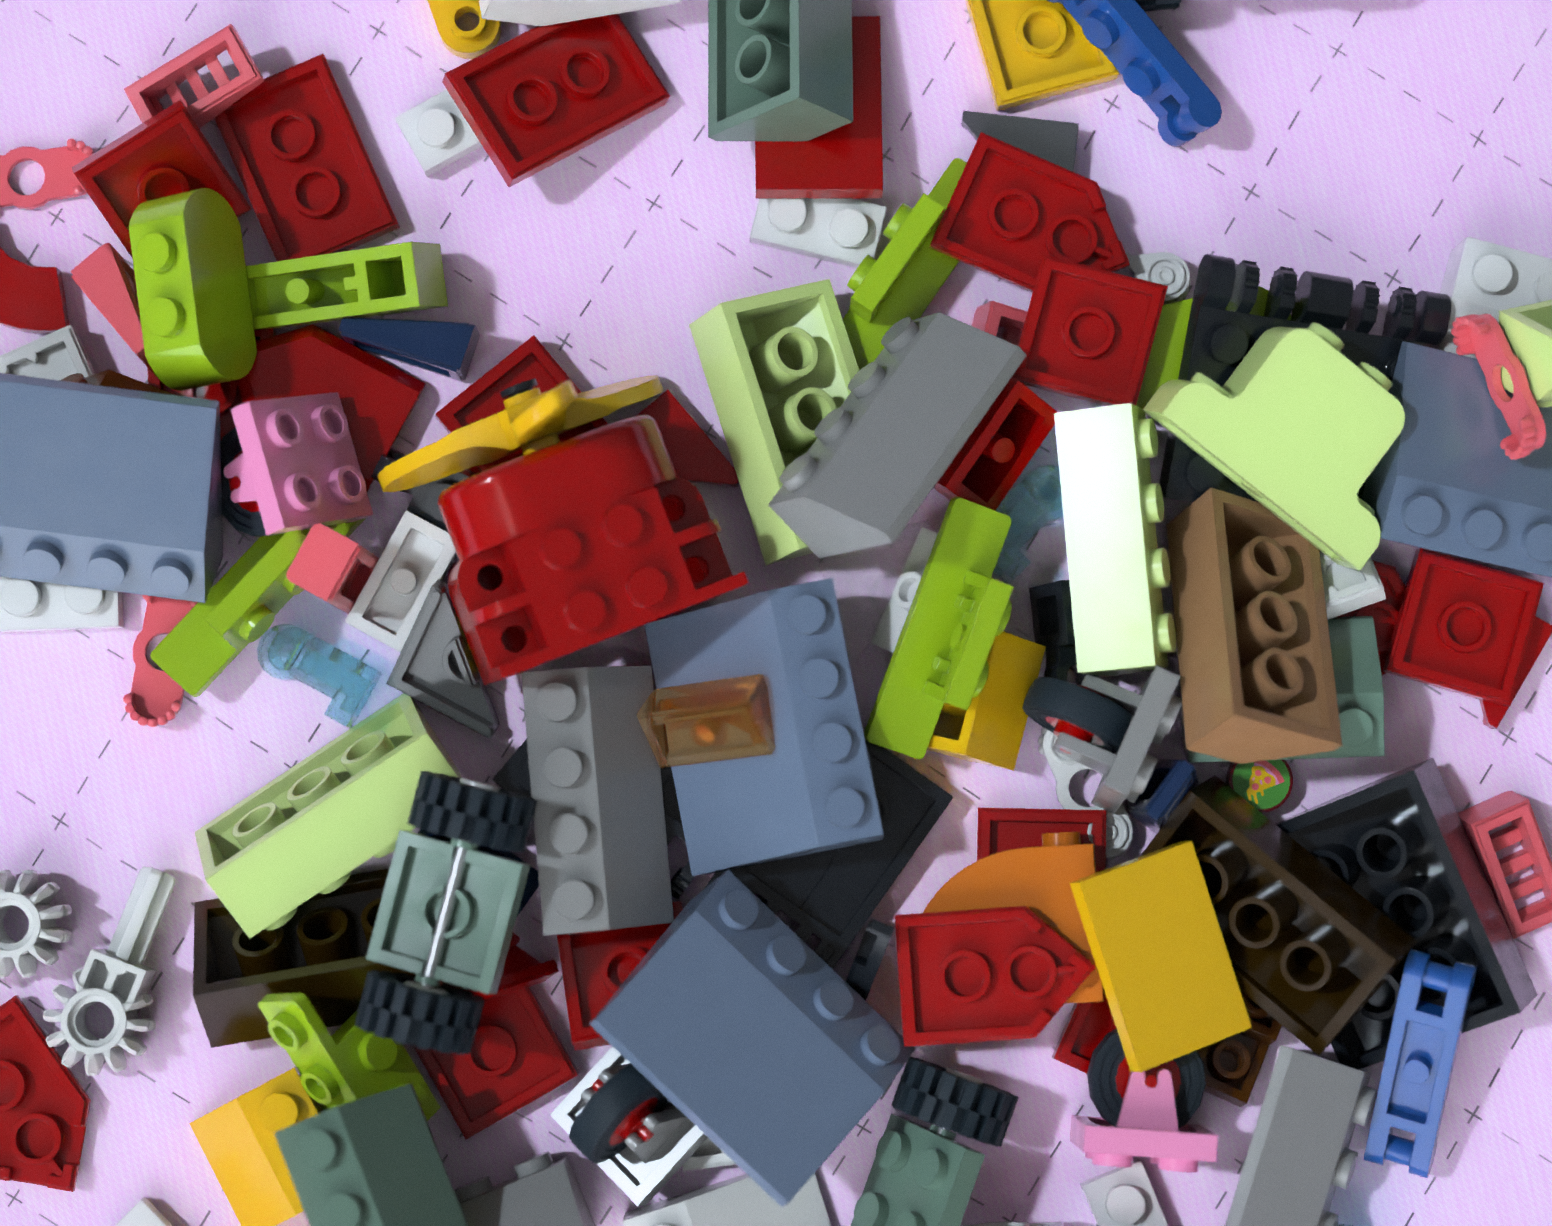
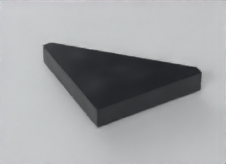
[846,919,895,1001]

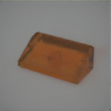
[636,674,775,768]

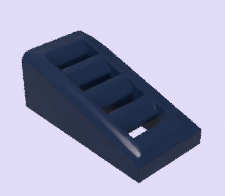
[338,318,480,382]
[1124,759,1199,834]

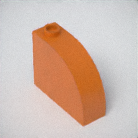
[923,832,1105,1003]

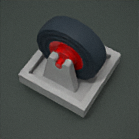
[1023,665,1182,814]
[550,1046,708,1206]

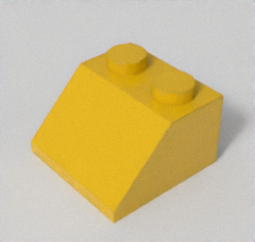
[927,631,1046,771]
[189,1067,324,1226]

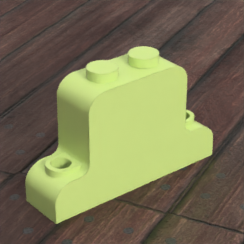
[1143,322,1405,571]

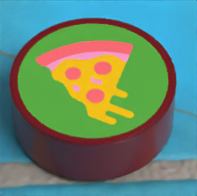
[1226,760,1293,813]

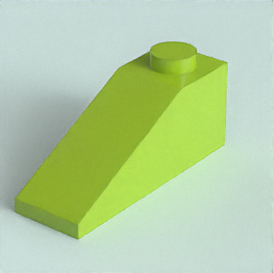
[246,241,448,330]

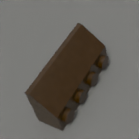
[1141,775,1417,1056]
[193,868,467,1048]

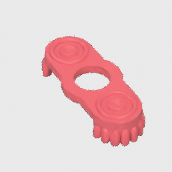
[0,138,94,209]
[1451,313,1546,460]
[123,595,198,727]

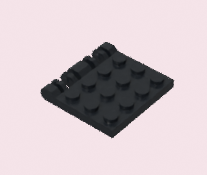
[1159,254,1451,502]
[660,740,954,969]

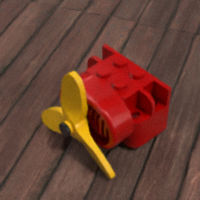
[377,375,749,686]

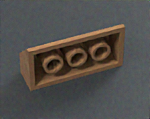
[1166,487,1342,764]

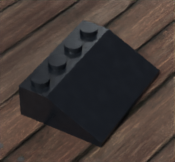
[1275,758,1538,1070]

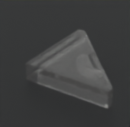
[817,519,931,664]

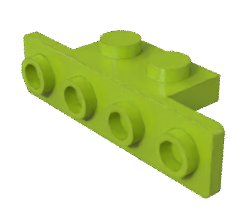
[842,158,967,371]
[863,497,1014,759]
[150,517,367,697]
[258,993,441,1122]

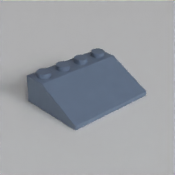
[1362,341,1552,578]
[0,373,223,603]
[644,578,884,877]
[589,870,915,1207]

